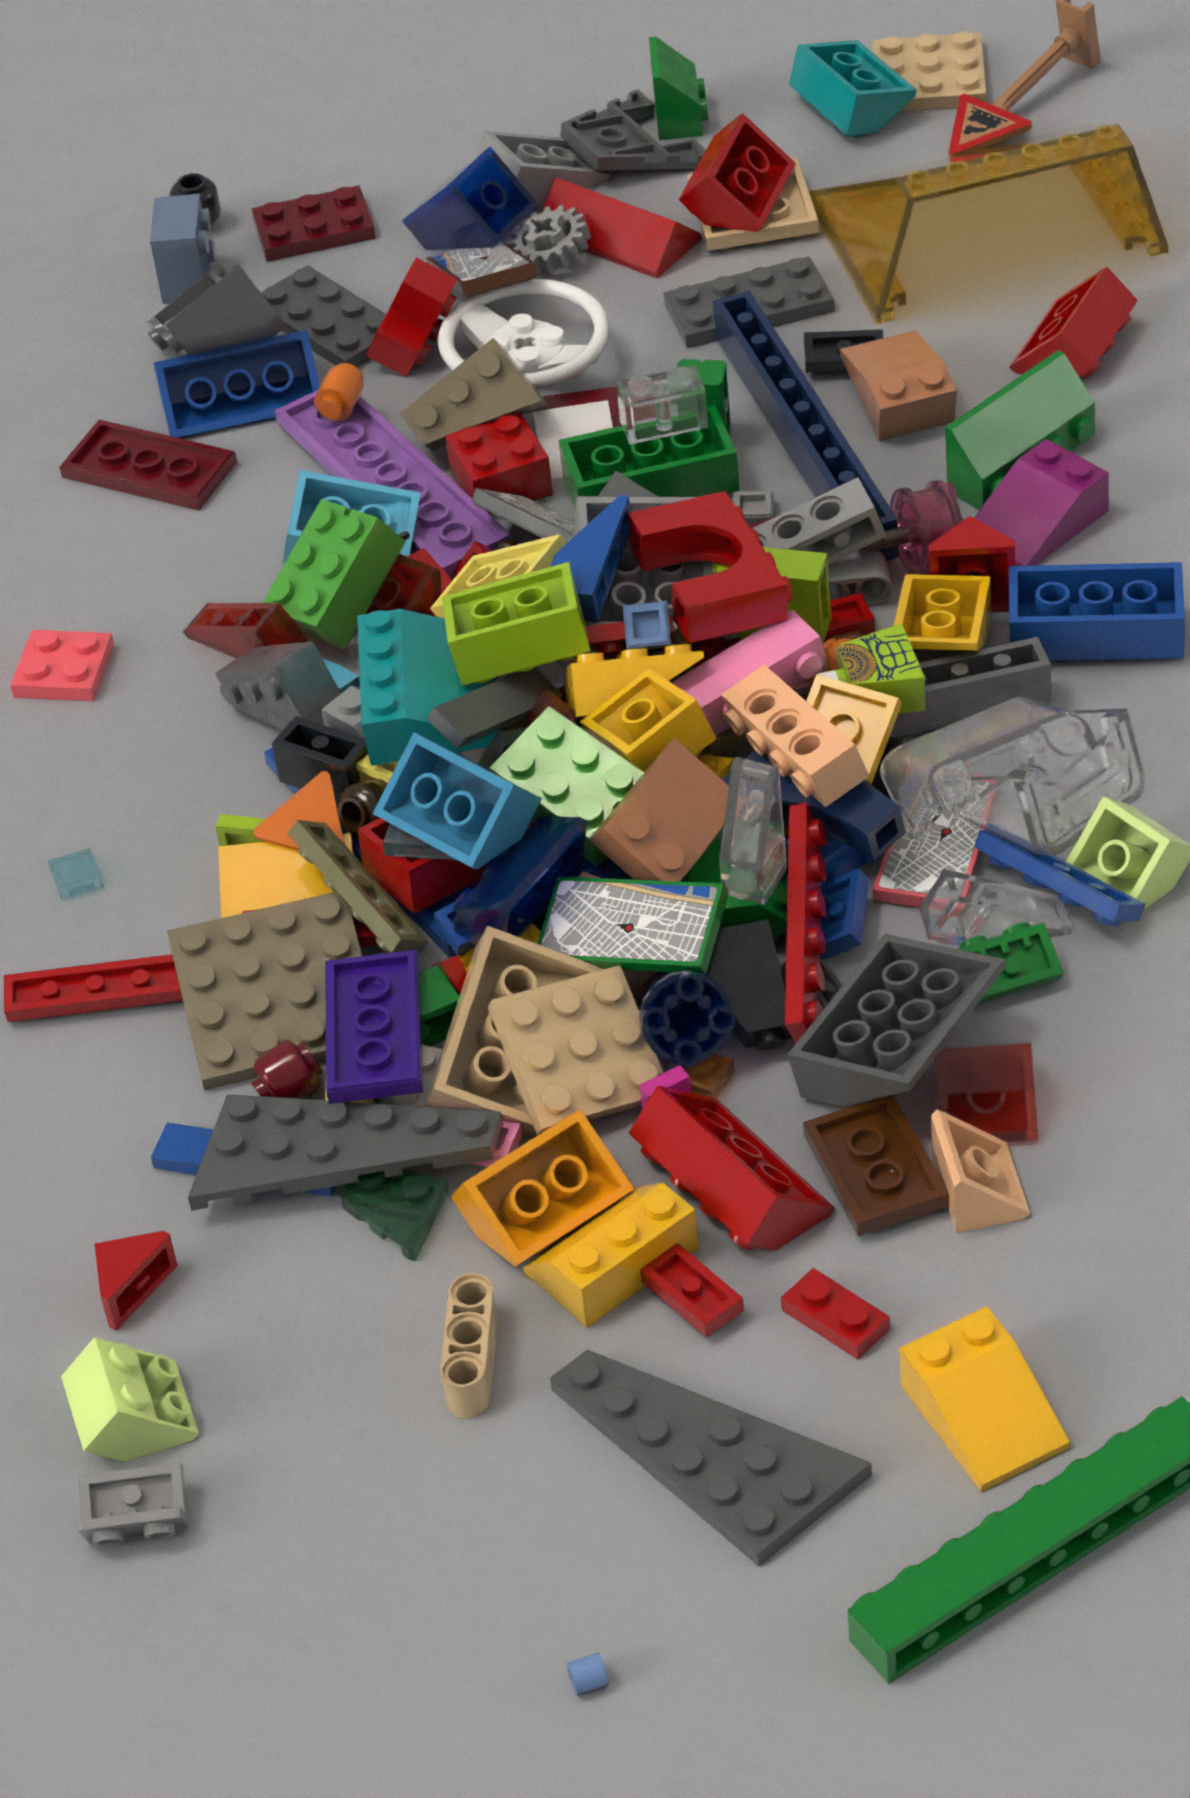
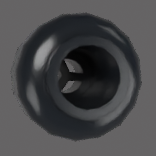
[169,173,221,225]

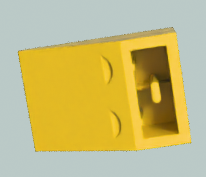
[563,644,704,722]

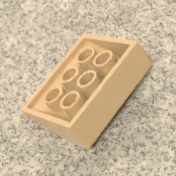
[423,926,604,1137]

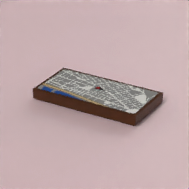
[426,238,538,297]

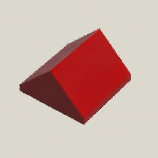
[929,516,1016,613]

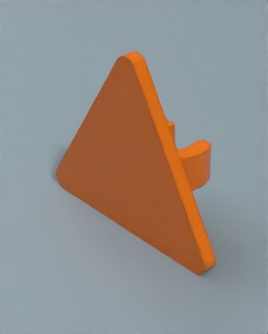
[253,771,345,850]

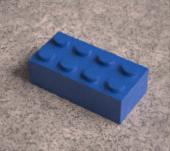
[1009,562,1185,661]

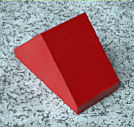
[94,1230,178,1331]

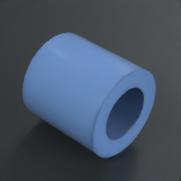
[566,1652,609,1695]

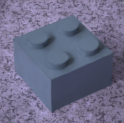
[150,194,216,304]

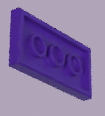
[325,950,423,1104]

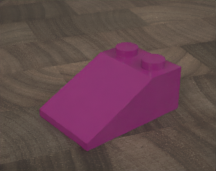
[974,439,1109,566]

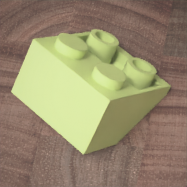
[61,1337,199,1462]

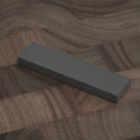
[427,668,563,749]

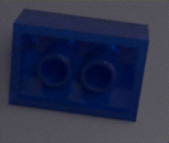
[454,816,588,946]

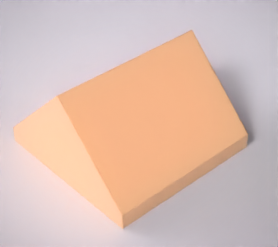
[931,1109,1031,1233]

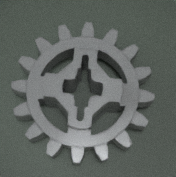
[507,205,591,275]

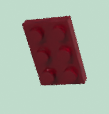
[251,185,376,262]

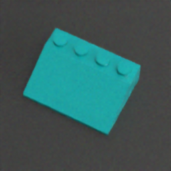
[357,609,502,766]

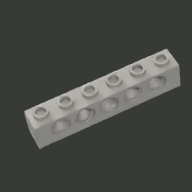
[711,477,887,566]

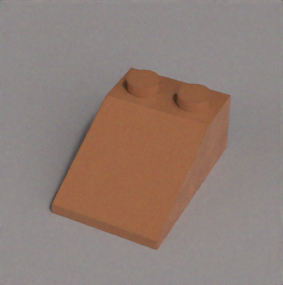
[840,330,957,441]
[588,738,743,882]

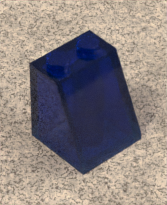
[402,146,539,250]

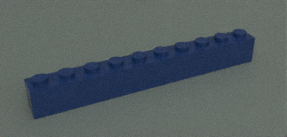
[713,290,899,561]

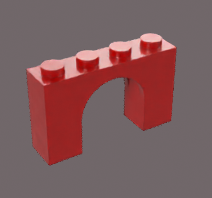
[628,491,792,643]

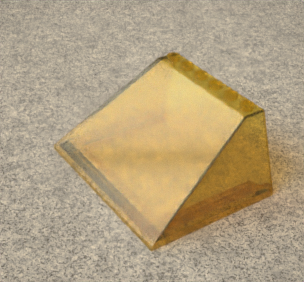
[809,124,1169,324]

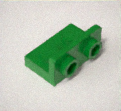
[957,922,1064,1004]

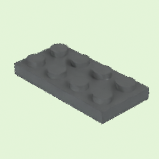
[663,256,835,348]
[261,265,386,367]

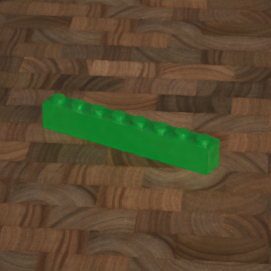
[847,1396,1190,1684]

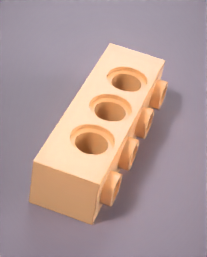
[721,665,869,807]

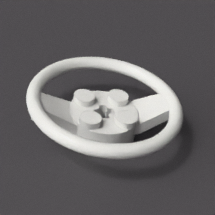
[438,279,610,389]

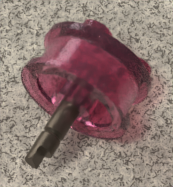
[863,480,965,575]

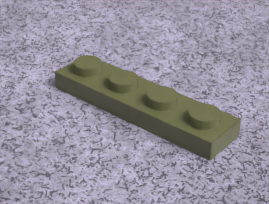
[287,820,429,955]

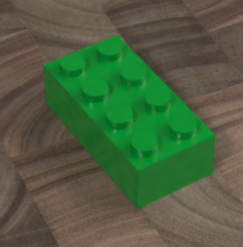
[558,405,740,510]

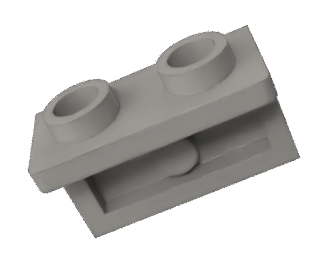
[78,1462,188,1546]

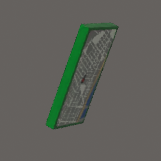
[538,877,729,974]

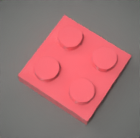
[10,630,114,701]

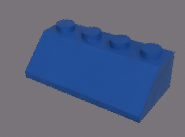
[153,330,320,438]

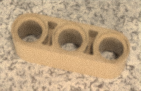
[440,1273,498,1419]

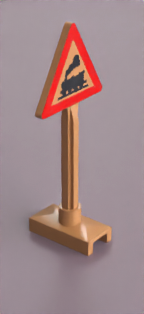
[948,0,1101,160]

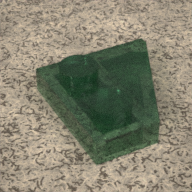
[340,1170,449,1261]

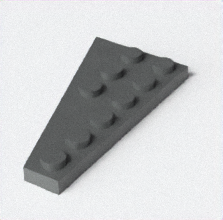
[188,1094,503,1211]
[550,1349,872,1566]

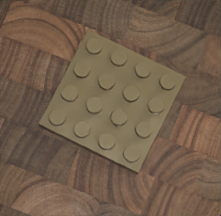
[167,891,362,1090]

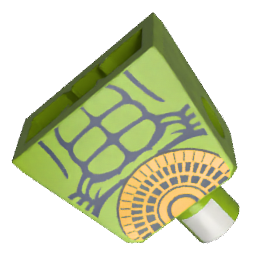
[817,624,926,713]

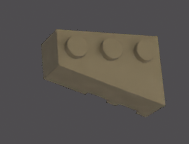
[399,338,550,450]

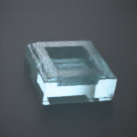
[48,848,104,900]

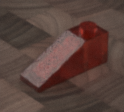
[183,603,308,658]

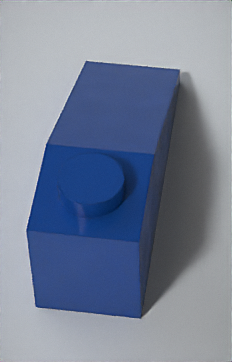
[550,494,632,623]

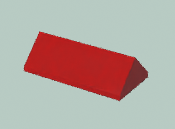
[541,177,702,278]

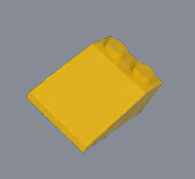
[893,574,992,651]
[899,1306,1070,1492]

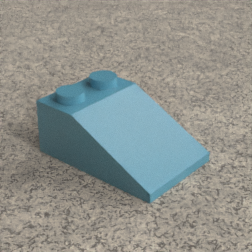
[282,470,421,564]

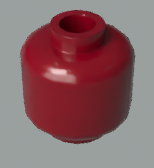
[251,1040,324,1099]

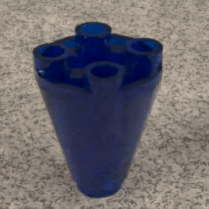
[639,970,736,1067]

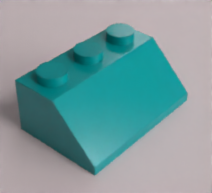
[789,40,917,137]

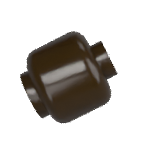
[338,778,388,838]

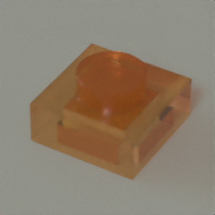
[678,1046,735,1099]

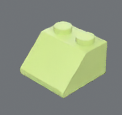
[1066,796,1190,910]

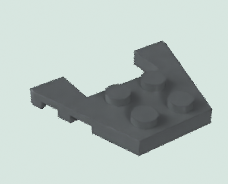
[560,89,706,171]

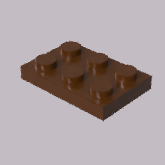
[803,1095,949,1236]

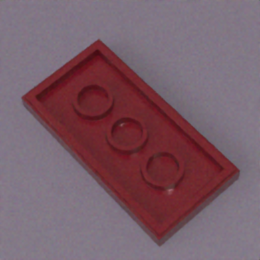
[60,419,237,511]

